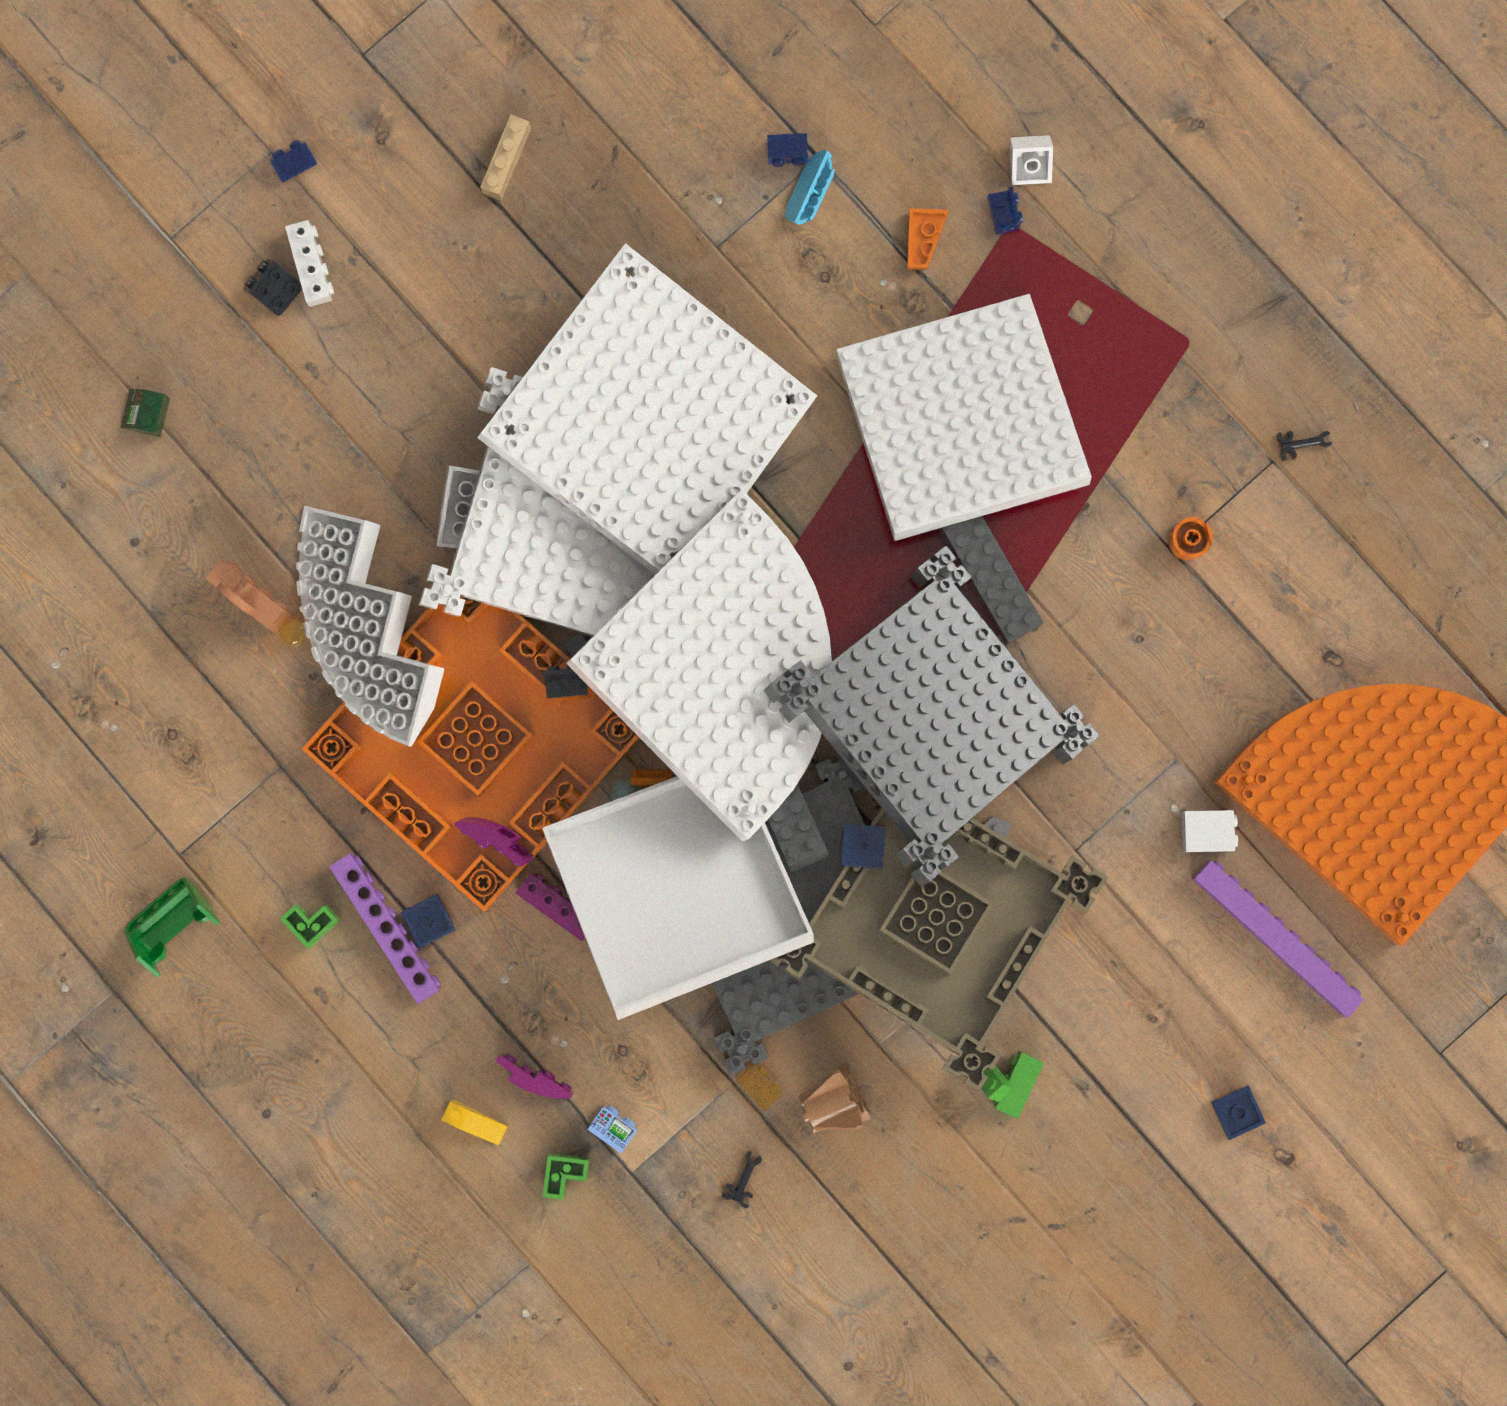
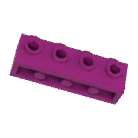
[516,873,585,941]

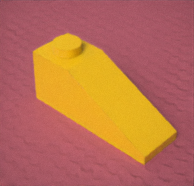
[441,1099,508,1145]

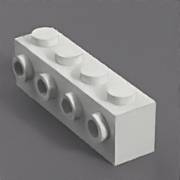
[285,220,334,307]

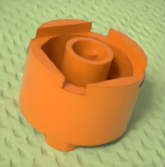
[1168,517,1213,560]

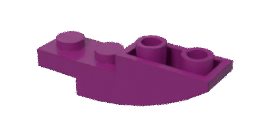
[455,817,534,867]
[496,1053,574,1098]

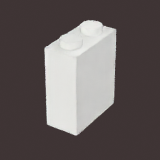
[1181,810,1238,852]

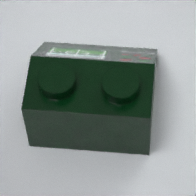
[121,389,170,437]

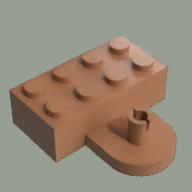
[205,559,291,633]

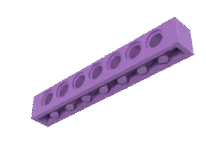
[330,853,441,1004]

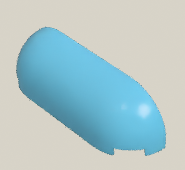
[785,150,835,224]

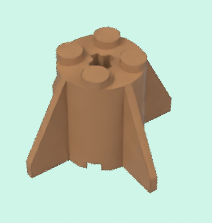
[799,1062,872,1133]

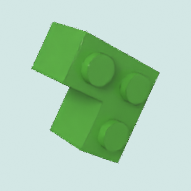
[280,904,341,949]
[542,1153,590,1200]

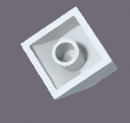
[1010,135,1053,185]

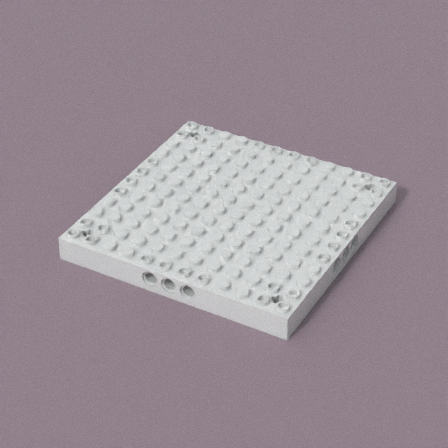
[477,243,817,574]

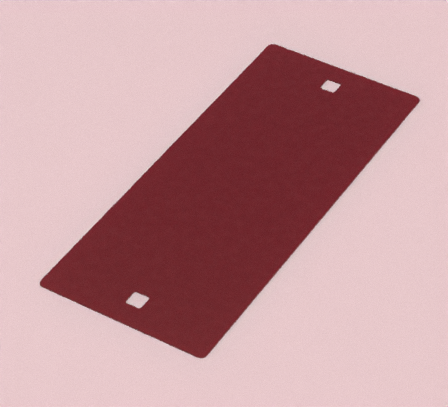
[794,225,1190,661]

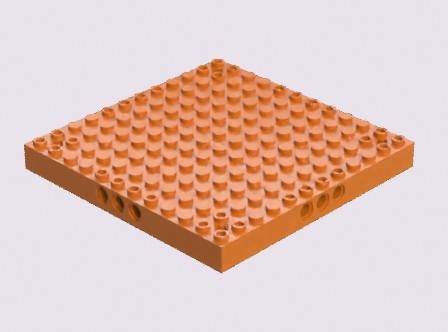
[302,596,640,912]

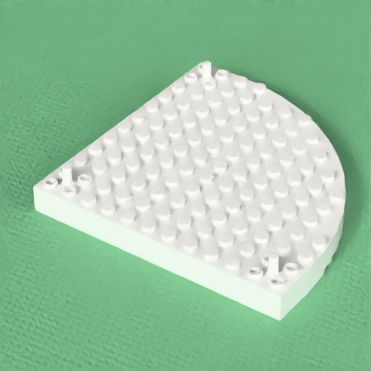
[566,490,832,841]

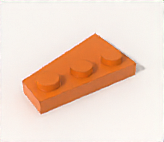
[907,208,949,270]

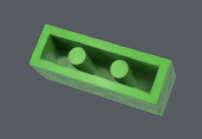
[993,1051,1044,1119]

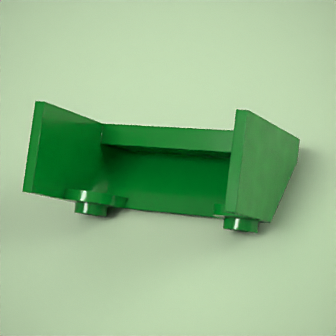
[124,878,220,977]

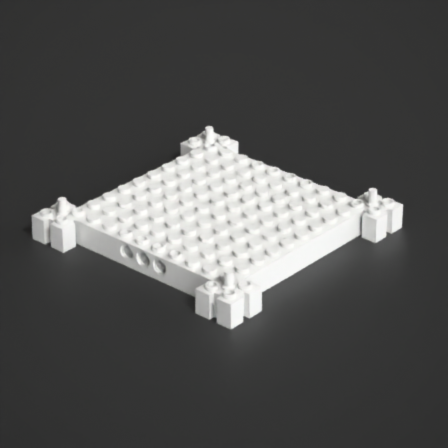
[419,367,655,637]

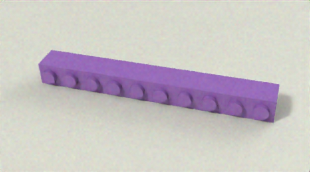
[1192,861,1364,1018]

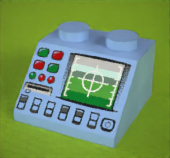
[588,1105,637,1153]

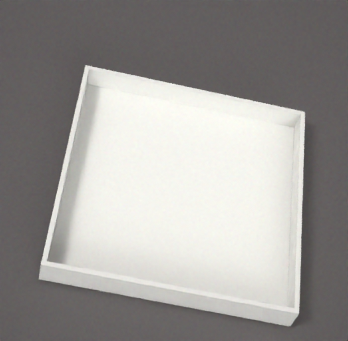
[837,294,1092,541]
[542,776,814,1020]

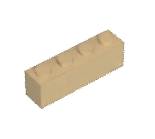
[480,114,531,201]

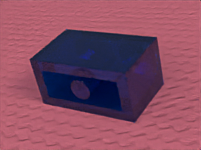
[767,133,808,167]

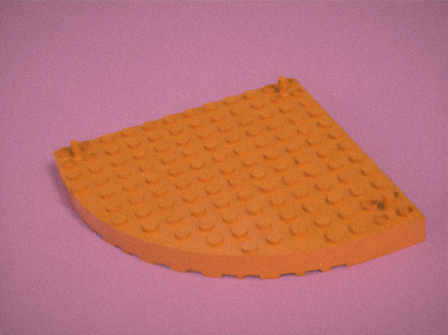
[1213,684,1507,946]

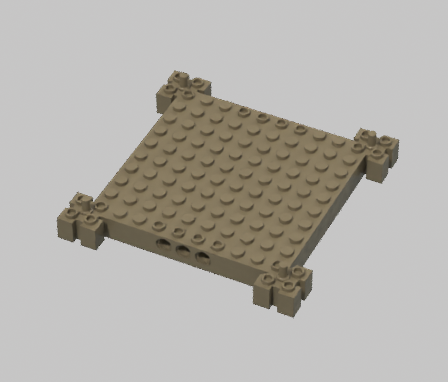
[768,808,1108,1092]

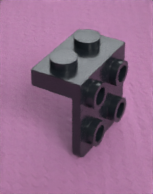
[243,258,302,316]

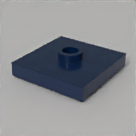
[841,824,886,869]
[401,894,456,949]
[1211,1085,1266,1140]

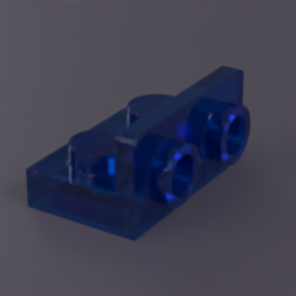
[270,140,317,183]
[987,186,1023,235]

